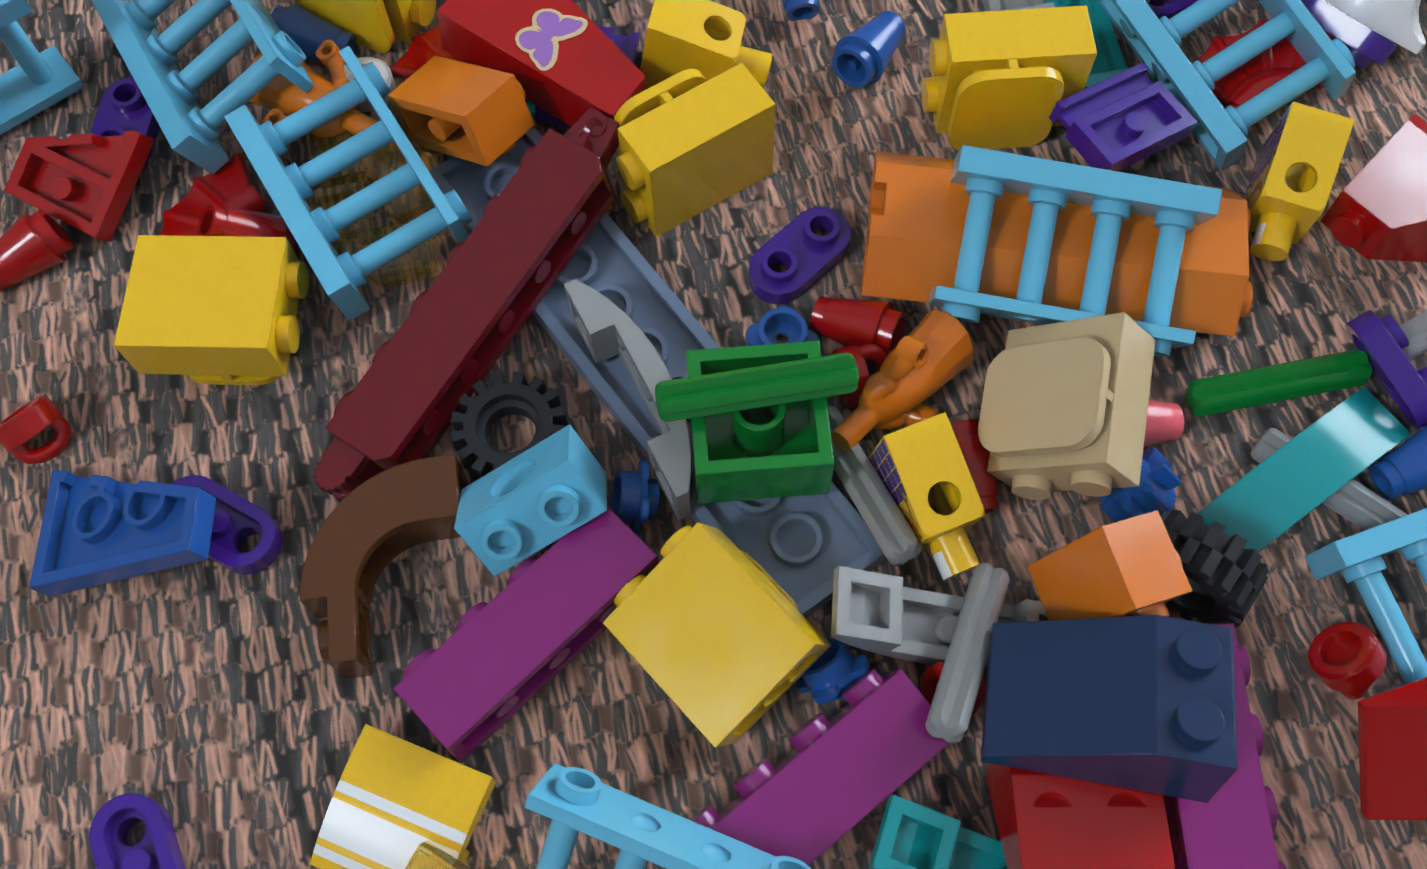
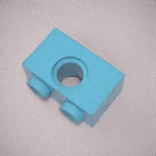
[454,424,607,577]

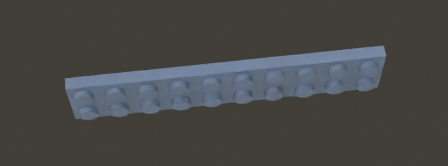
[429,126,887,618]

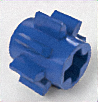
[1097,446,1181,522]

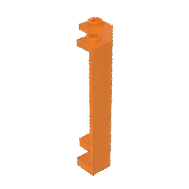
[861,151,1253,337]

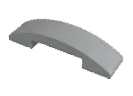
[564,279,693,521]
[831,566,1049,672]

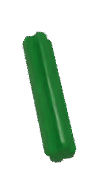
[1185,349,1373,417]
[655,352,859,422]

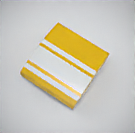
[310,724,496,869]

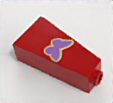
[437,0,646,127]

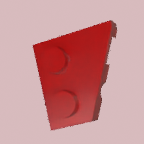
[4,130,155,242]

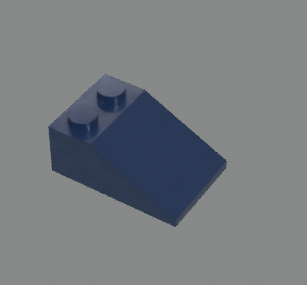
[980,615,1238,803]

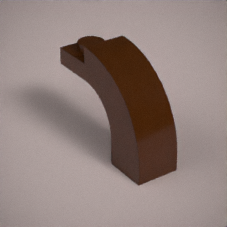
[299,454,467,679]

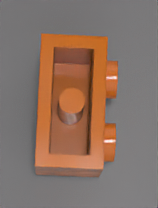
[387,56,535,167]
[1027,510,1193,620]

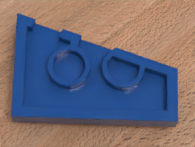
[29,470,216,596]

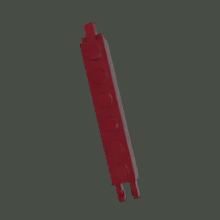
[312,108,620,502]

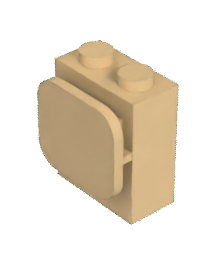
[978,312,1155,500]

